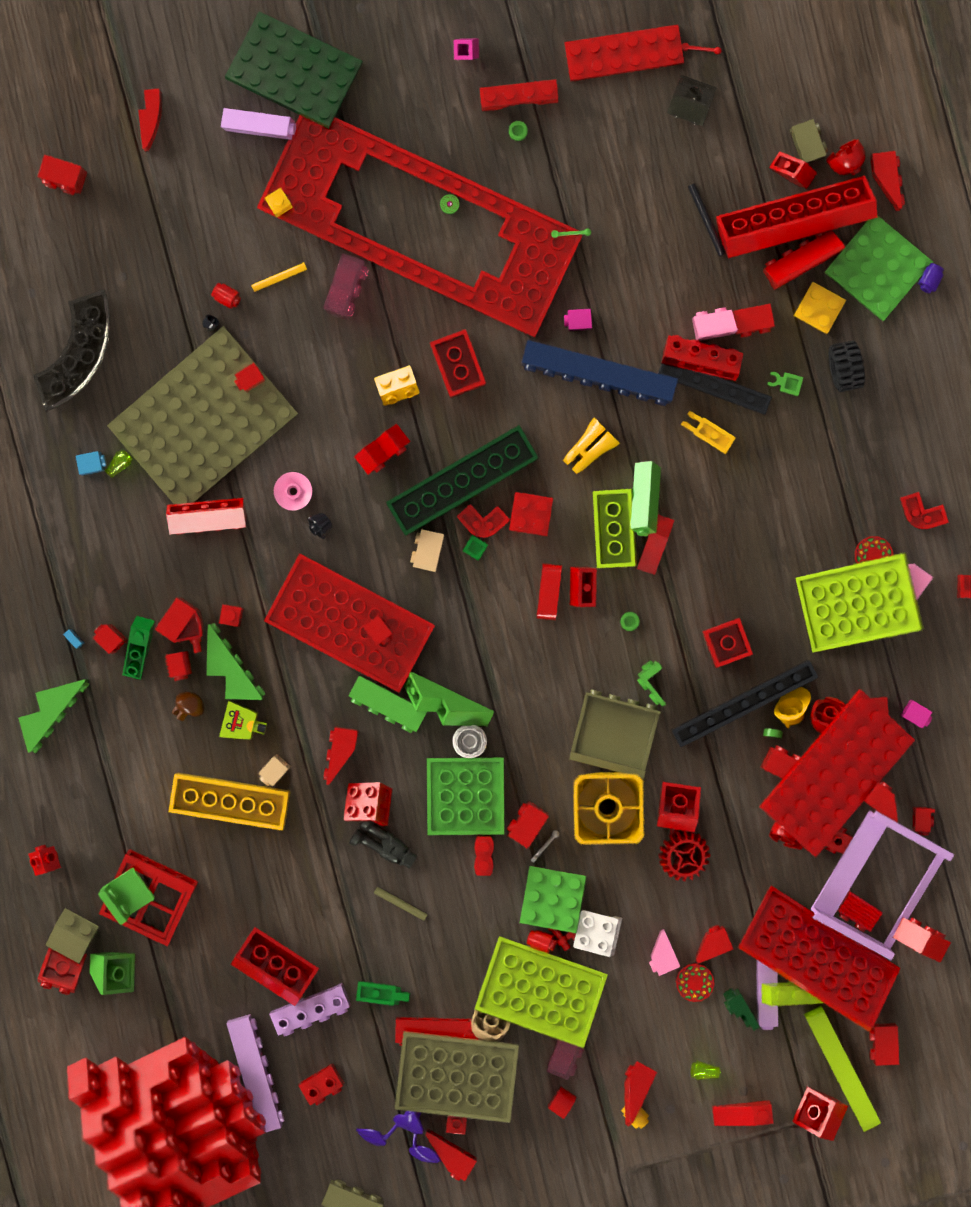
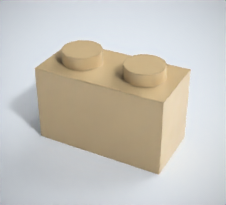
[410,529,444,572]
[258,754,291,786]

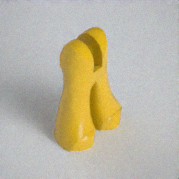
[563,417,620,474]

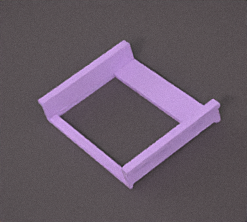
[811,810,954,960]

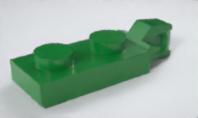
[356,981,410,1006]

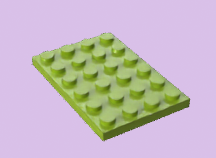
[795,553,923,652]
[474,936,608,1048]

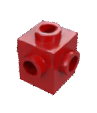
[825,827,853,854]
[28,844,61,876]

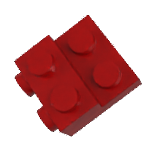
[37,948,87,995]

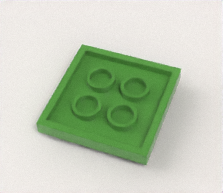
[520,866,587,933]

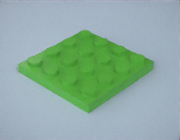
[824,215,933,321]
[427,757,504,835]

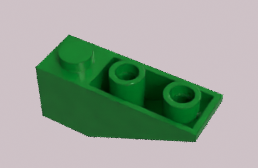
[122,616,155,680]

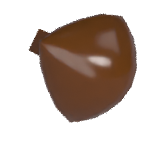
[172,692,204,721]

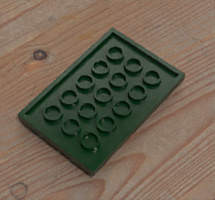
[225,11,363,129]

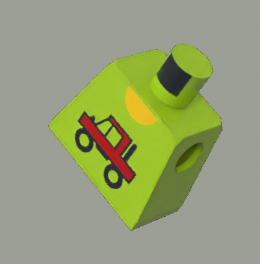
[219,701,267,740]

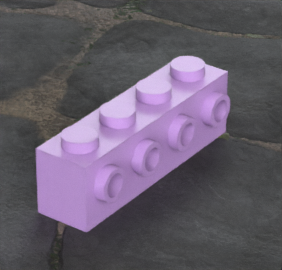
[270,984,351,1036]

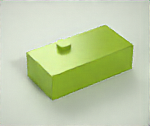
[593,489,637,568]

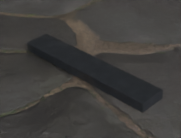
[658,363,772,415]

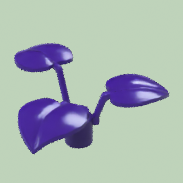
[356,1111,441,1163]

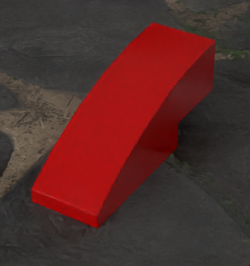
[138,88,162,151]

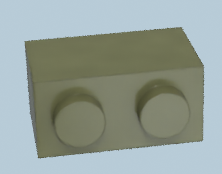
[790,119,828,164]

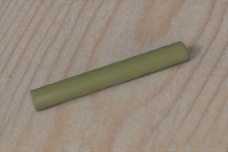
[374,887,428,921]

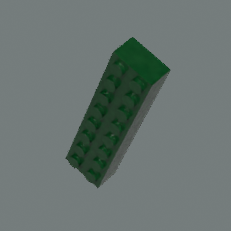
[386,425,539,536]

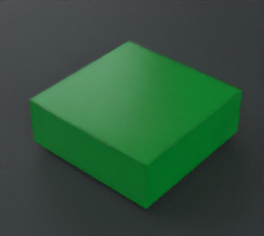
[462,535,488,561]

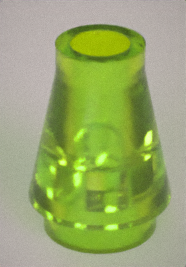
[105,449,133,478]
[691,1061,720,1080]

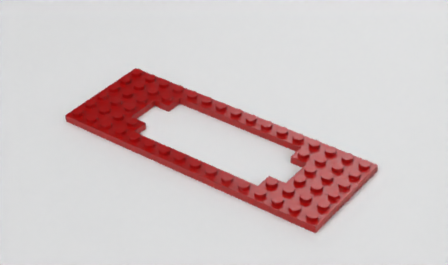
[257,115,583,338]

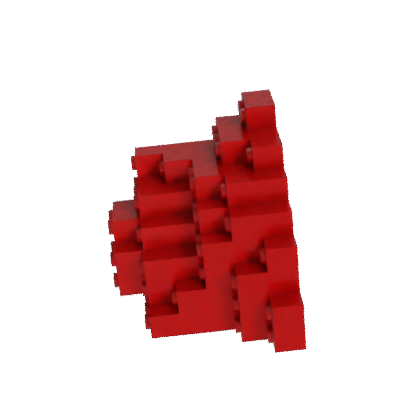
[67,1037,266,1207]

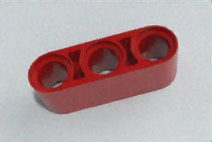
[537,563,562,621]

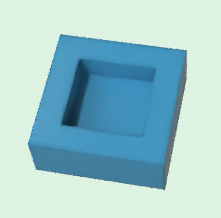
[63,629,84,649]

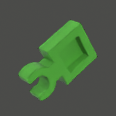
[767,372,803,396]

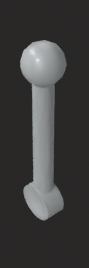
[531,830,559,863]

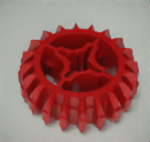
[658,830,710,882]

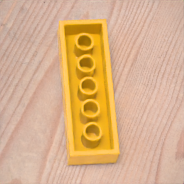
[169,773,290,830]

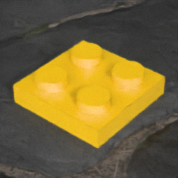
[794,282,846,334]

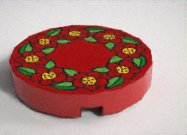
[854,536,893,564]
[676,963,714,1002]

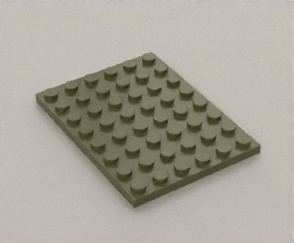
[107,326,298,504]

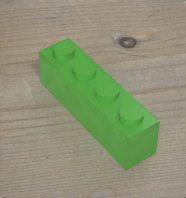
[349,675,427,733]

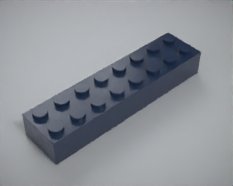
[522,340,678,406]

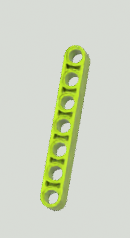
[804,1006,881,1132]

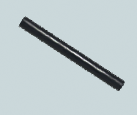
[688,183,726,257]

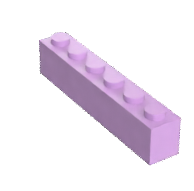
[227,1014,284,1132]

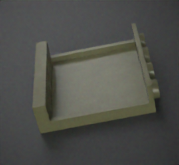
[569,689,661,778]

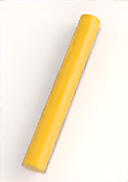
[251,263,307,292]

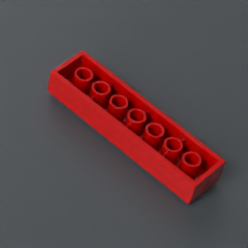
[716,176,878,258]

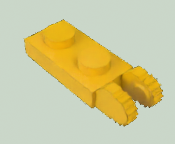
[681,411,736,454]

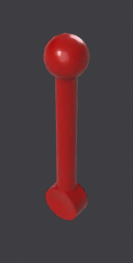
[682,43,721,54]

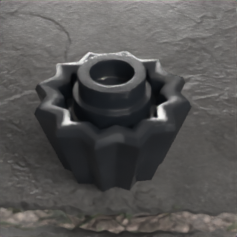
[307,513,333,539]

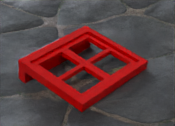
[99,849,199,947]

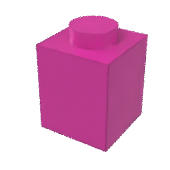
[454,38,479,60]
[564,309,592,331]
[900,700,933,729]

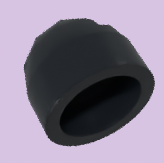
[202,314,219,331]

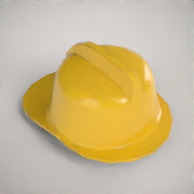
[774,687,811,728]

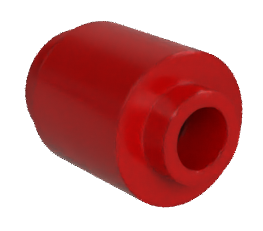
[211,283,241,309]
[527,930,557,954]

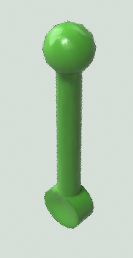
[551,228,591,238]

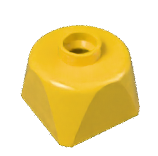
[573,772,643,844]

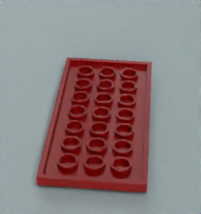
[264,554,435,693]
[759,689,915,857]
[738,886,901,1031]

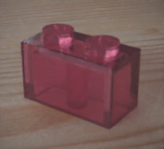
[546,1040,584,1080]

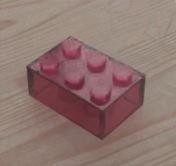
[323,253,368,320]

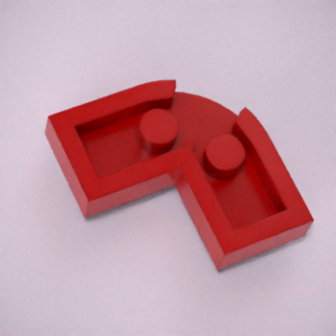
[900,492,949,529]
[456,504,510,538]

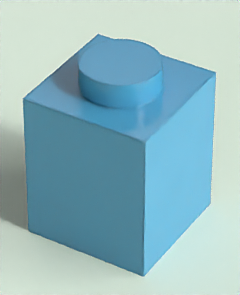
[76,451,107,475]

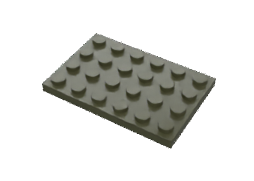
[395,1031,519,1123]

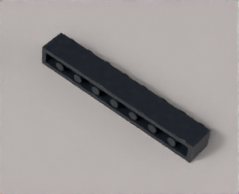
[671,660,819,747]

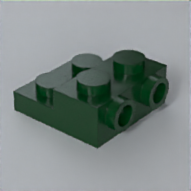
[723,988,760,1031]

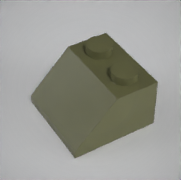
[45,908,99,964]

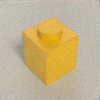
[265,188,293,218]

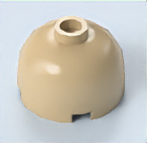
[471,1010,510,1042]

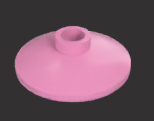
[274,472,312,510]

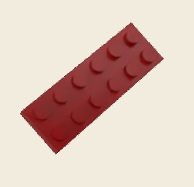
[564,25,684,81]

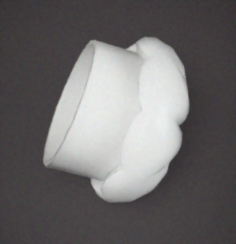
[453,725,487,758]

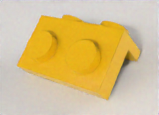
[374,365,420,406]

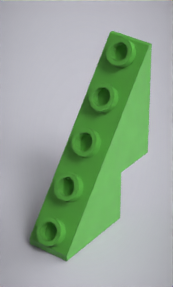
[207,623,265,700]
[404,672,494,726]
[19,679,89,753]

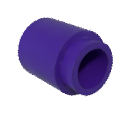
[918,263,944,293]

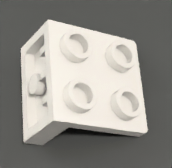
[573,910,622,957]

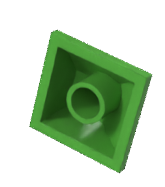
[90,952,135,995]

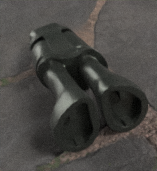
[349,821,417,869]

